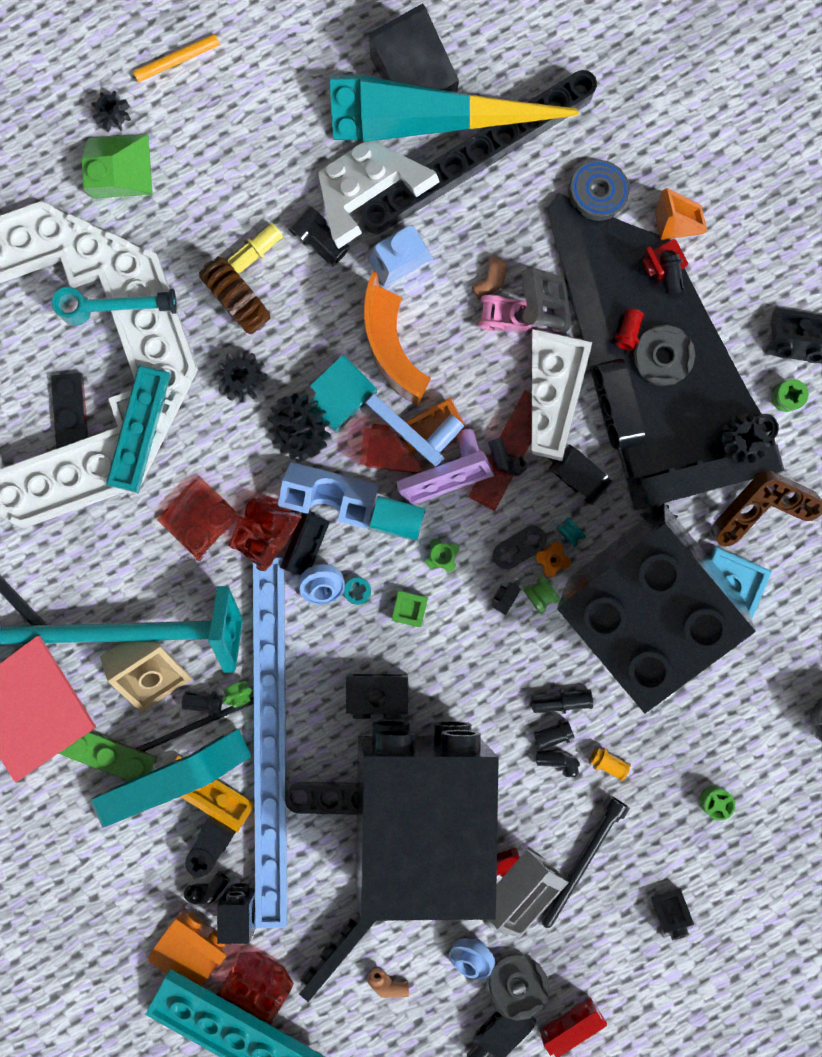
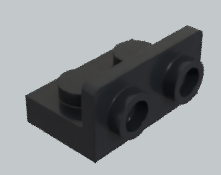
[766,307,822,364]

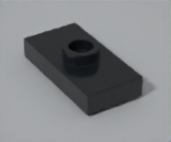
[280,512,330,576]

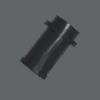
[660,253,685,294]
[182,690,223,716]
[533,720,575,751]

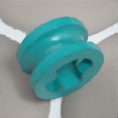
[556,517,586,547]
[344,577,371,605]

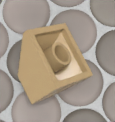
[100,641,192,713]

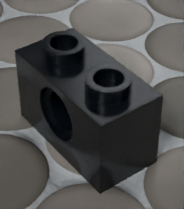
[346,674,408,720]
[217,883,256,944]

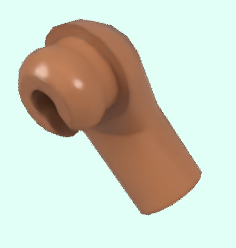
[472,256,508,300]
[367,968,409,998]

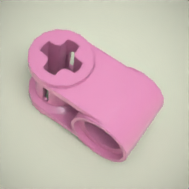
[477,295,534,333]

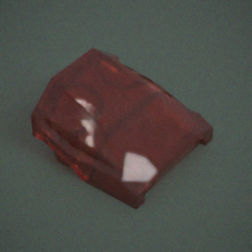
[157,476,242,561]
[228,493,303,571]
[216,952,294,1025]

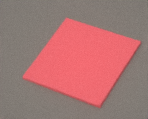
[0,635,96,783]

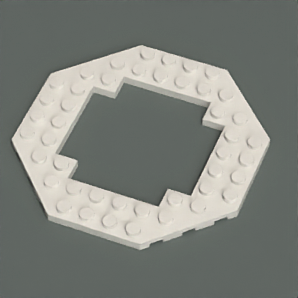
[0,201,198,528]

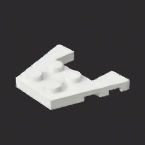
[318,141,439,249]

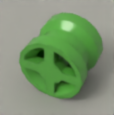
[771,379,809,412]
[523,576,560,614]
[700,786,735,821]

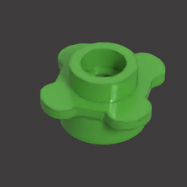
[426,539,459,572]
[223,681,254,708]

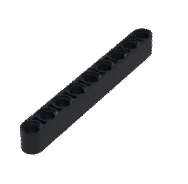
[362,70,597,234]

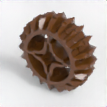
[199,256,271,334]

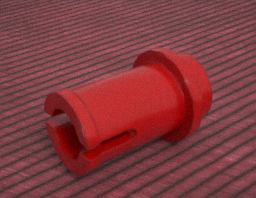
[615,308,644,350]

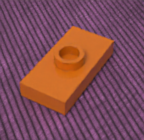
[404,397,465,453]

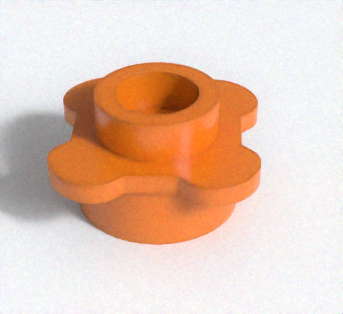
[535,542,571,578]

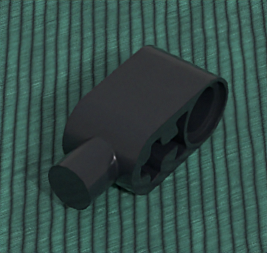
[546,444,612,505]
[467,1011,537,1057]

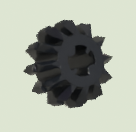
[215,350,268,403]

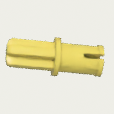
[227,222,284,274]

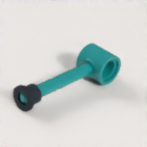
[52,287,177,326]

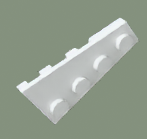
[532,329,592,461]

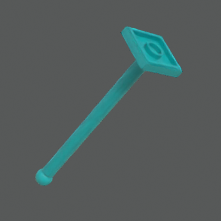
[0,586,243,673]

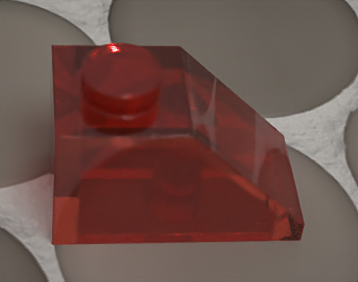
[360,424,422,474]

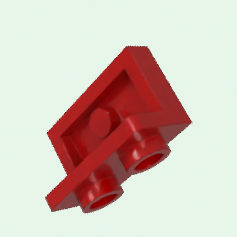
[539,997,607,1057]

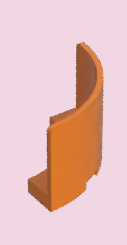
[364,271,431,406]

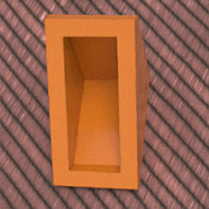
[655,188,708,240]

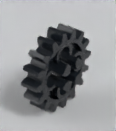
[267,393,331,461]

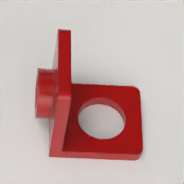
[642,239,688,283]

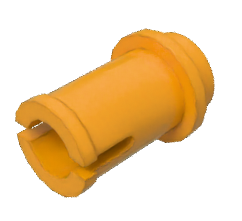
[589,747,631,781]

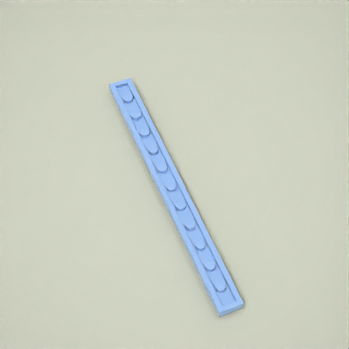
[253,558,288,928]

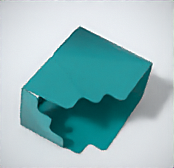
[311,355,377,433]
[368,496,426,541]

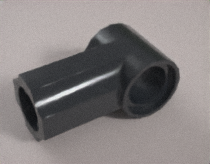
[287,205,350,267]

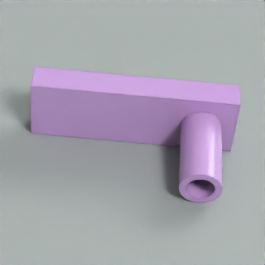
[396,429,494,505]

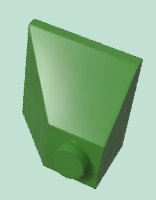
[82,134,153,199]

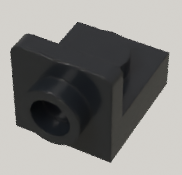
[651,888,694,941]

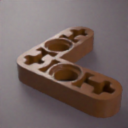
[711,471,822,547]

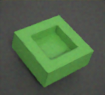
[391,591,428,628]

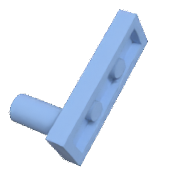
[366,394,464,467]

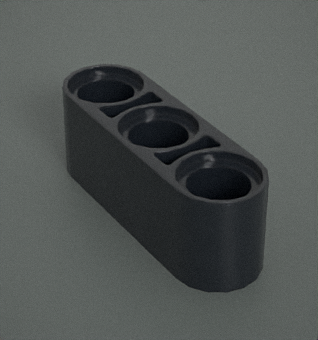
[285,782,358,815]

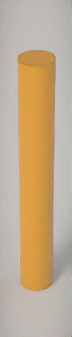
[133,33,220,83]

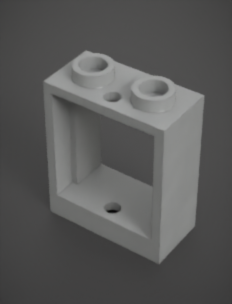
[483,850,569,938]

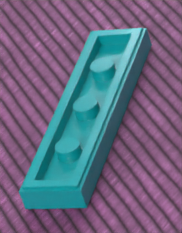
[106,365,171,493]

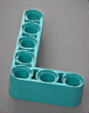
[90,728,252,828]

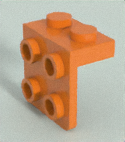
[148,908,232,987]

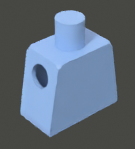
[369,225,433,287]

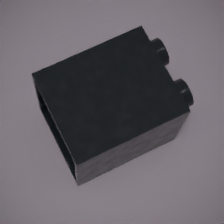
[557,503,756,714]
[355,721,499,921]

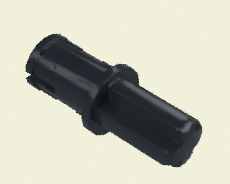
[531,689,593,714]

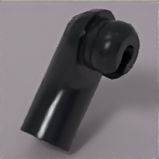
[488,438,528,476]

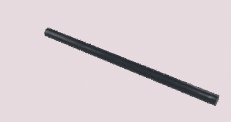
[136,696,254,752]

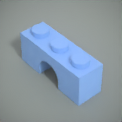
[278,462,379,529]

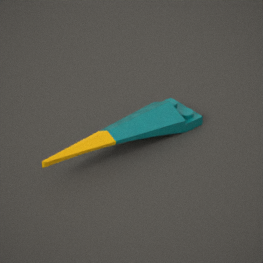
[329,75,579,142]

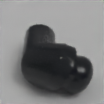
[536,751,580,777]
[184,871,230,905]

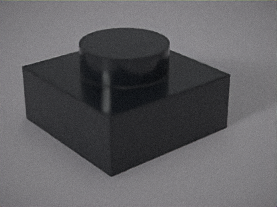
[492,582,521,615]

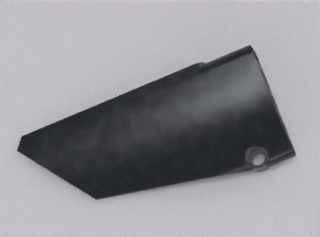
[547,193,785,510]

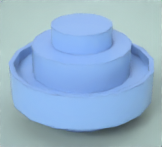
[299,564,344,605]
[449,938,495,979]

